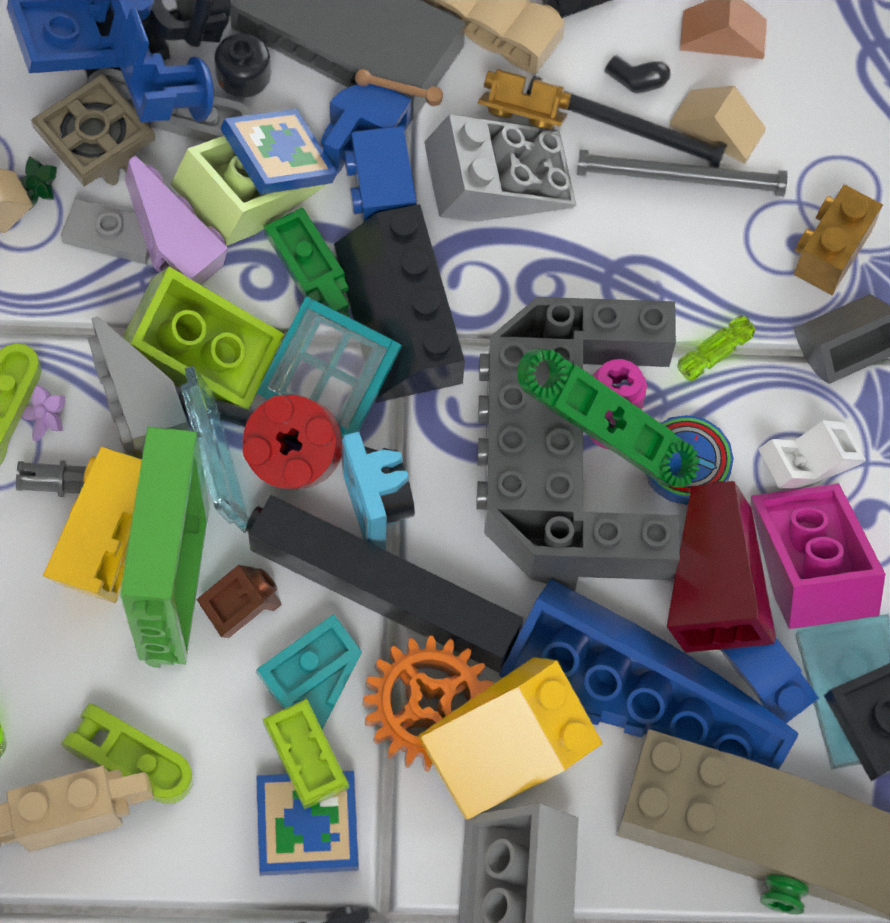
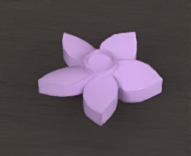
[22,385,65,441]

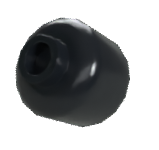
[214,33,271,98]

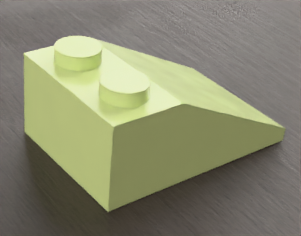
[170,136,327,246]

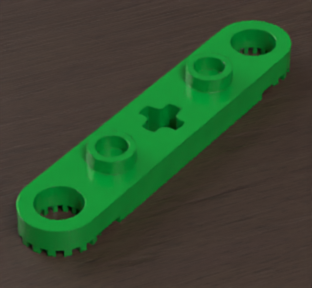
[517,349,700,488]

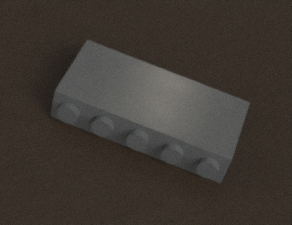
[230,0,466,121]

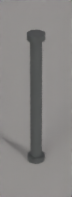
[577,149,788,197]

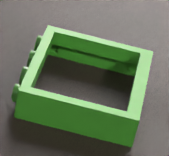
[120,427,209,668]

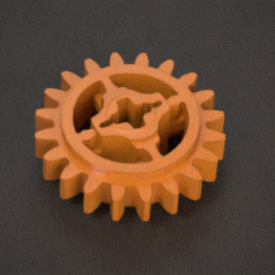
[362,636,494,772]

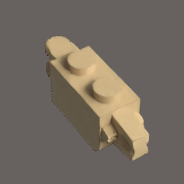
[0,765,154,852]

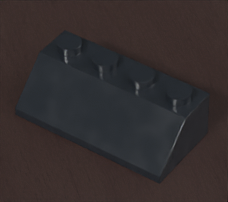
[334,204,465,403]

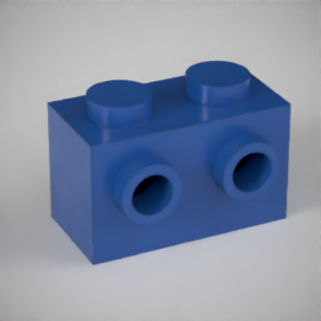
[344,126,417,223]

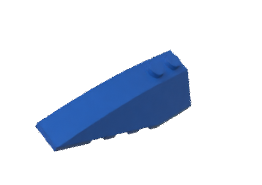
[499,579,799,770]

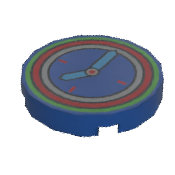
[645,415,734,505]

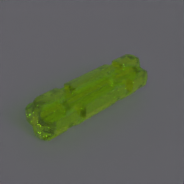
[677,315,756,381]

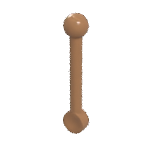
[355,69,443,106]

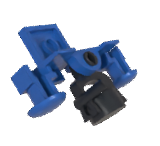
[6,0,230,123]

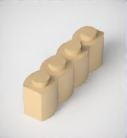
[423,0,565,74]

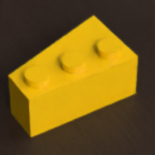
[43,447,142,604]

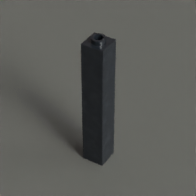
[245,495,524,673]

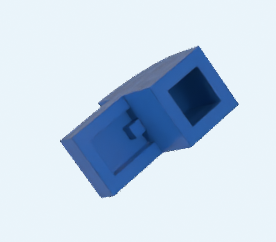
[321,84,411,173]
[720,638,819,724]

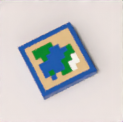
[220,109,338,195]
[256,771,359,876]

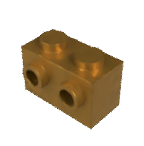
[794,184,883,296]

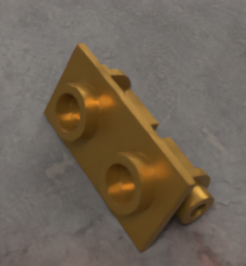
[478,69,571,129]

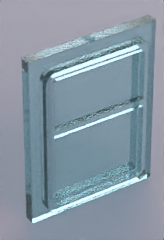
[180,366,249,533]

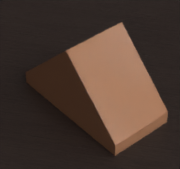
[680,0,767,59]

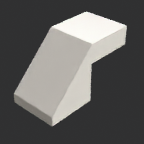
[758,420,866,489]

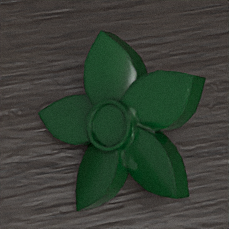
[19,156,57,210]

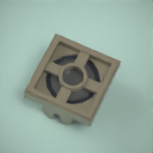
[31,73,156,187]

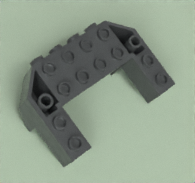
[476,297,680,590]

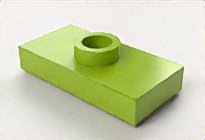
[262,699,349,810]

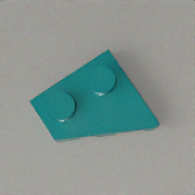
[255,614,362,730]

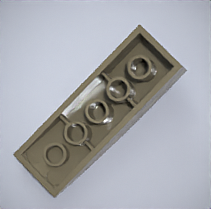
[616,729,890,920]

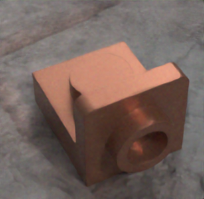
[196,565,282,638]

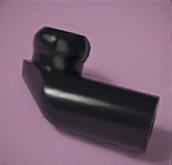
[604,55,671,94]

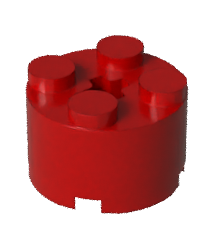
[242,395,342,490]

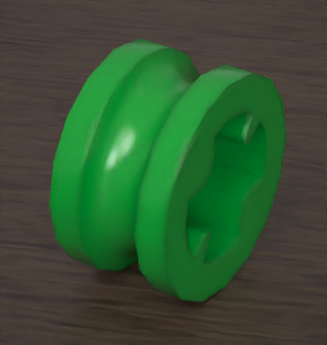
[760,875,809,915]

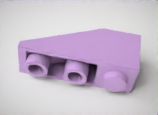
[125,155,228,285]

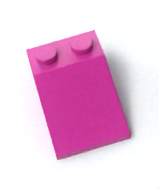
[750,483,886,629]

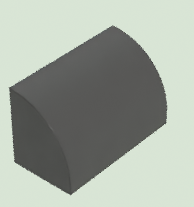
[794,294,890,384]

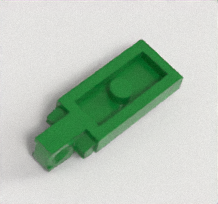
[264,207,350,318]

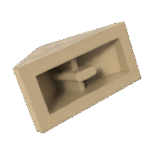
[670,86,766,164]

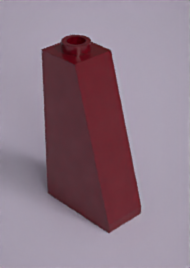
[666,481,776,653]

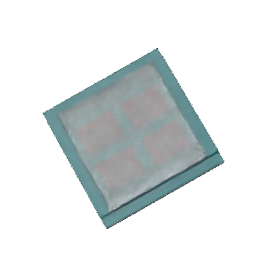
[257,296,403,438]

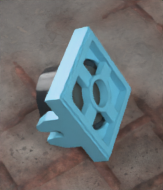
[341,431,415,550]

